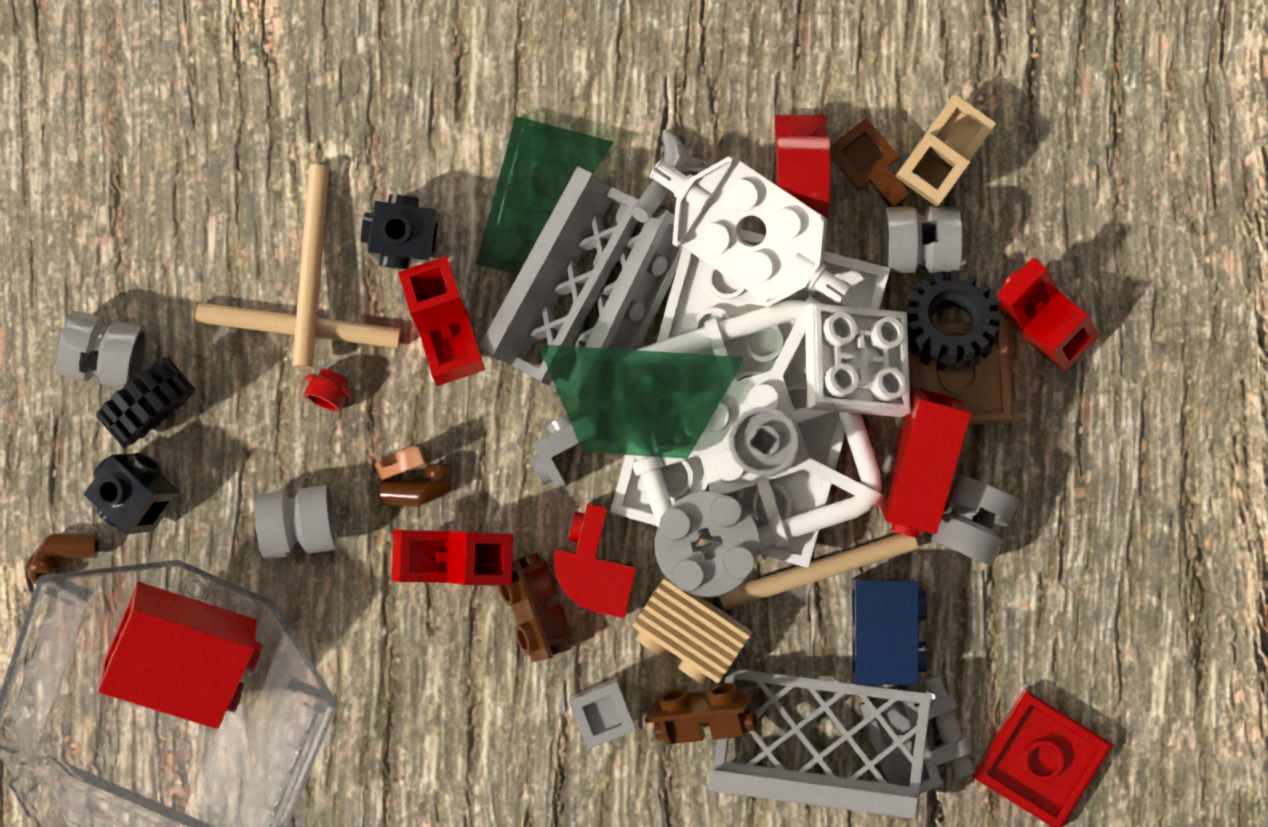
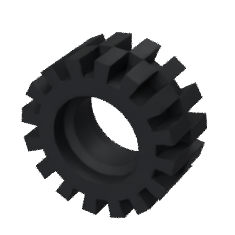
[907,271,1001,372]
[96,357,196,448]

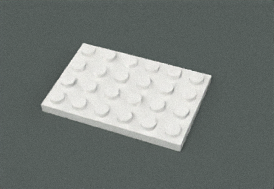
[610,229,890,568]

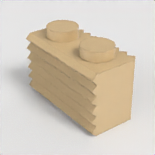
[632,575,753,685]

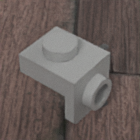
[529,411,598,490]

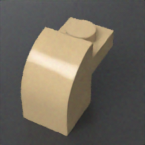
[895,94,997,207]

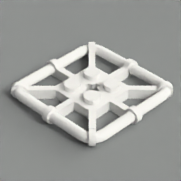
[611,296,884,559]

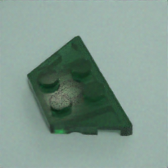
[540,344,743,459]

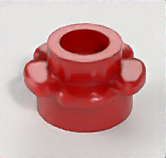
[303,368,353,412]

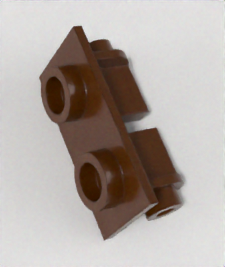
[498,552,573,662]
[645,683,758,745]

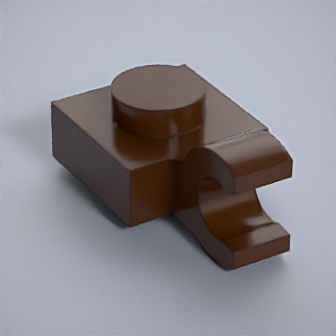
[830,117,910,207]

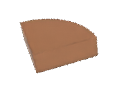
[375,445,428,481]

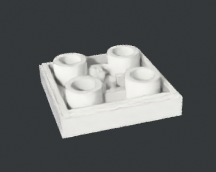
[805,303,910,417]

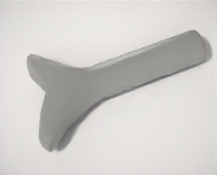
[631,129,711,223]

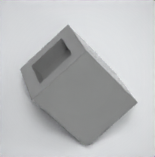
[569,677,636,749]

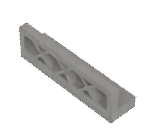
[479,166,639,386]
[550,205,683,412]

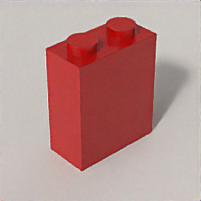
[879,386,971,538]
[98,581,262,730]

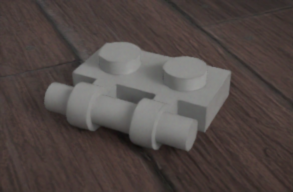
[858,675,975,794]

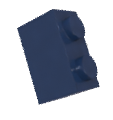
[851,578,928,685]

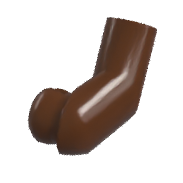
[378,463,455,507]
[27,533,99,586]

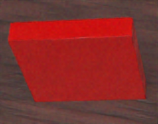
[970,689,1113,827]

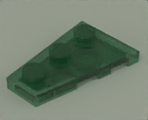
[476,116,614,276]

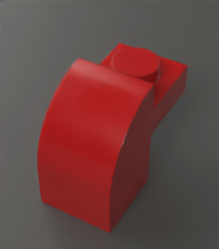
[774,115,830,227]
[398,256,486,386]
[997,258,1100,373]
[554,503,636,618]
[391,529,514,586]

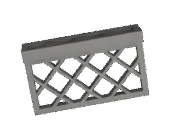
[708,668,932,820]

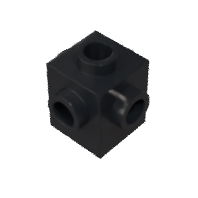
[361,194,440,270]
[84,453,181,535]

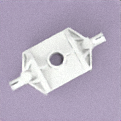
[649,156,851,308]

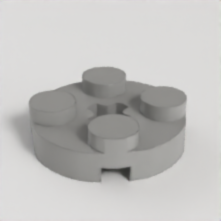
[654,491,760,597]

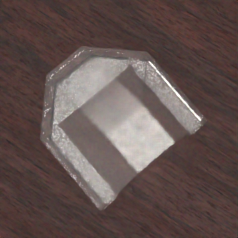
[0,560,338,827]

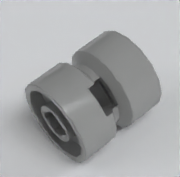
[883,206,962,274]
[56,310,147,389]
[729,407,801,477]
[931,474,1021,567]
[254,485,338,560]

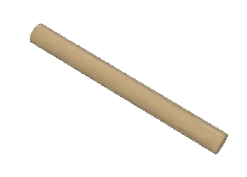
[292,164,330,369]
[195,303,401,348]
[719,534,919,611]

